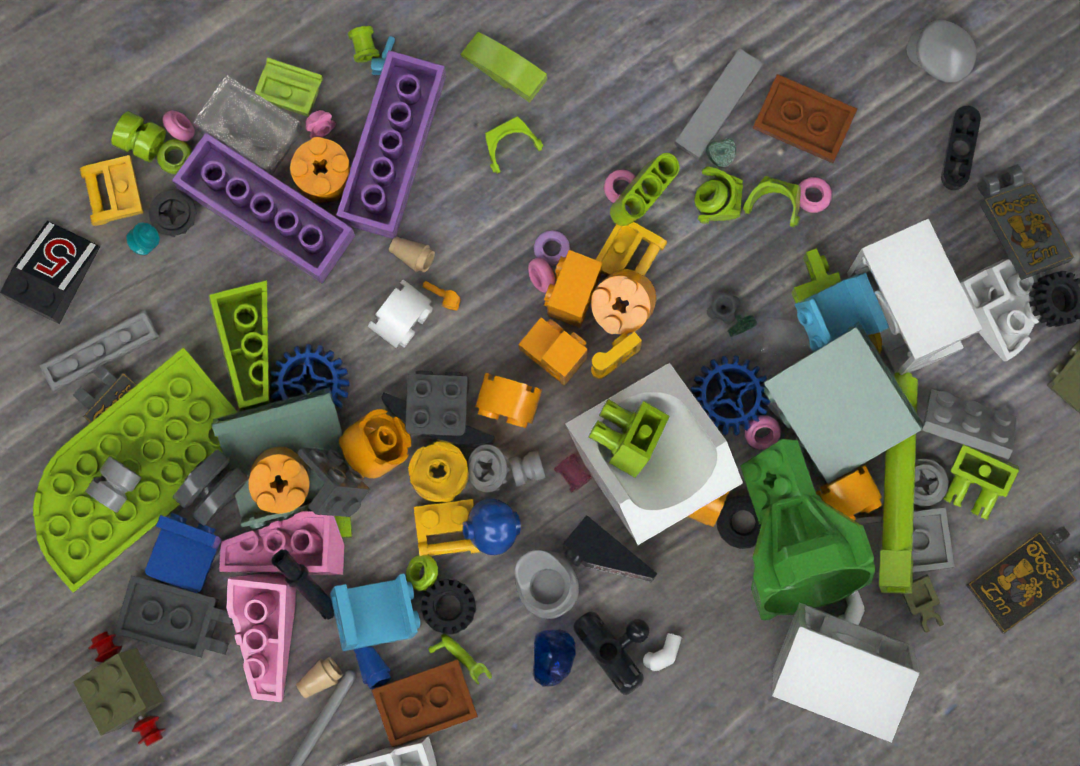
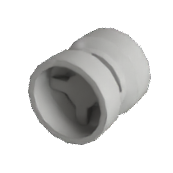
[508,450,545,487]

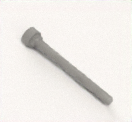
[288,670,357,766]

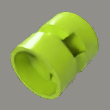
[111,111,166,163]

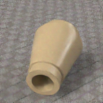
[389,236,435,272]
[296,657,343,698]

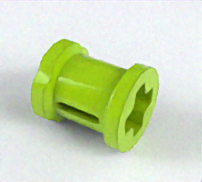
[348,26,380,63]

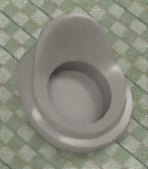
[906,19,977,82]
[515,550,579,619]

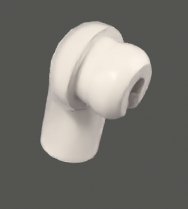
[838,591,865,625]
[643,633,682,671]

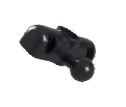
[573,611,649,695]

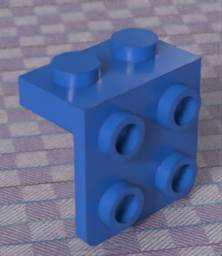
[145,513,222,593]

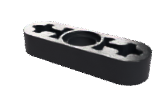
[941,106,981,190]

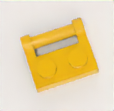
[80,155,144,226]
[596,222,667,276]
[591,331,642,379]
[414,499,480,556]

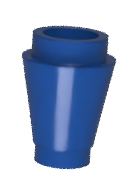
[354,646,391,689]

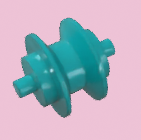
[126,222,160,255]

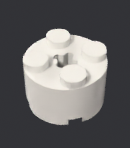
[368,279,433,348]

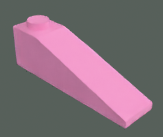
[219,511,344,575]
[227,573,296,702]

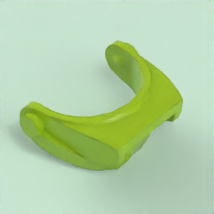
[485,116,544,174]
[697,166,743,224]
[743,176,801,227]

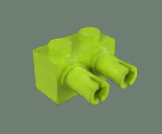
[588,399,670,478]
[943,444,1019,520]

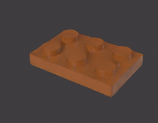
[753,74,857,163]
[372,659,478,748]

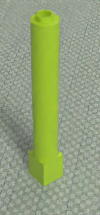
[879,372,918,593]

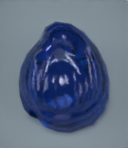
[533,629,576,687]

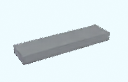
[675,48,763,160]
[39,310,160,393]

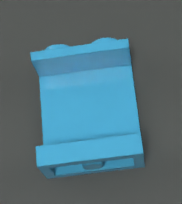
[794,273,889,352]
[330,574,420,651]

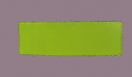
[460,32,547,103]

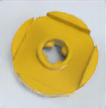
[408,441,469,502]

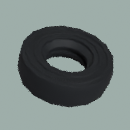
[717,495,761,549]

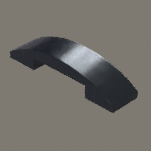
[381,392,495,448]

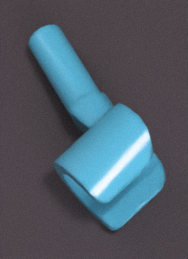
[371,36,395,75]

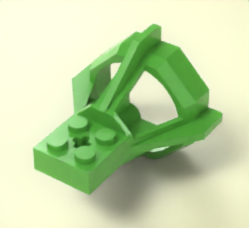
[740,439,875,620]

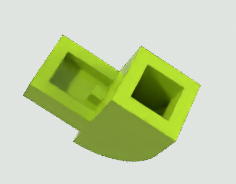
[791,248,841,304]

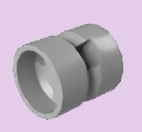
[85,456,142,513]

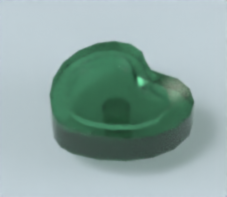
[706,138,736,167]
[727,314,757,337]

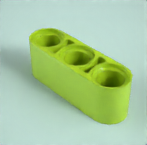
[610,153,680,226]

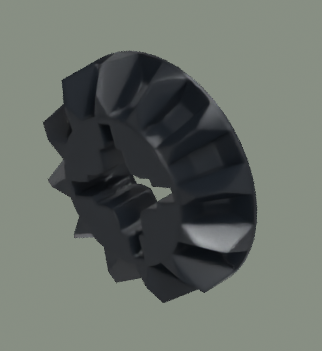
[149,190,197,237]

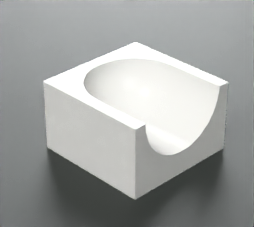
[847,219,982,375]
[565,363,743,545]
[772,602,920,743]

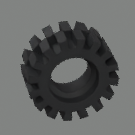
[1029,271,1080,327]
[421,579,476,635]

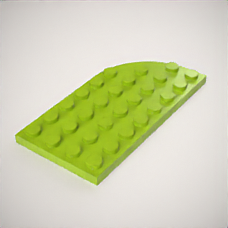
[33,347,237,593]

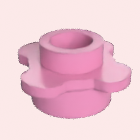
[305,110,336,139]

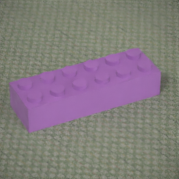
[336,50,446,239]
[172,133,355,283]

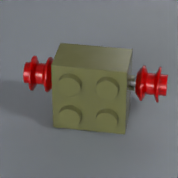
[73,631,166,747]

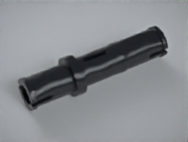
[271,549,335,620]

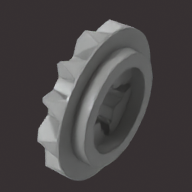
[467,444,510,492]
[914,459,948,506]

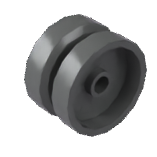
[172,449,249,526]

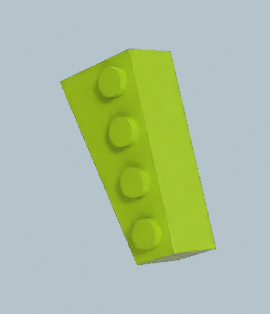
[209,280,269,412]

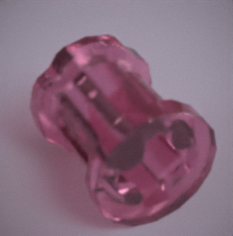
[554,454,593,493]

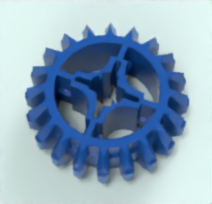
[269,344,350,409]
[690,356,771,436]

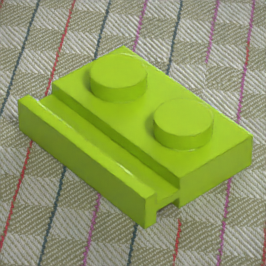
[253,57,323,117]

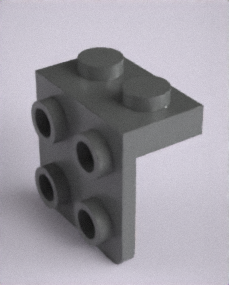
[405,371,469,436]
[297,447,370,517]

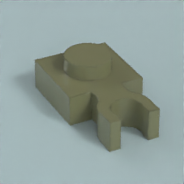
[902,574,944,633]

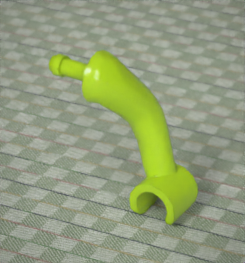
[428,634,492,685]

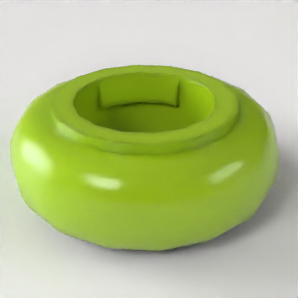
[157,139,192,175]
[694,180,728,214]
[406,555,438,591]

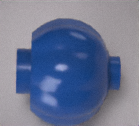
[462,498,521,555]

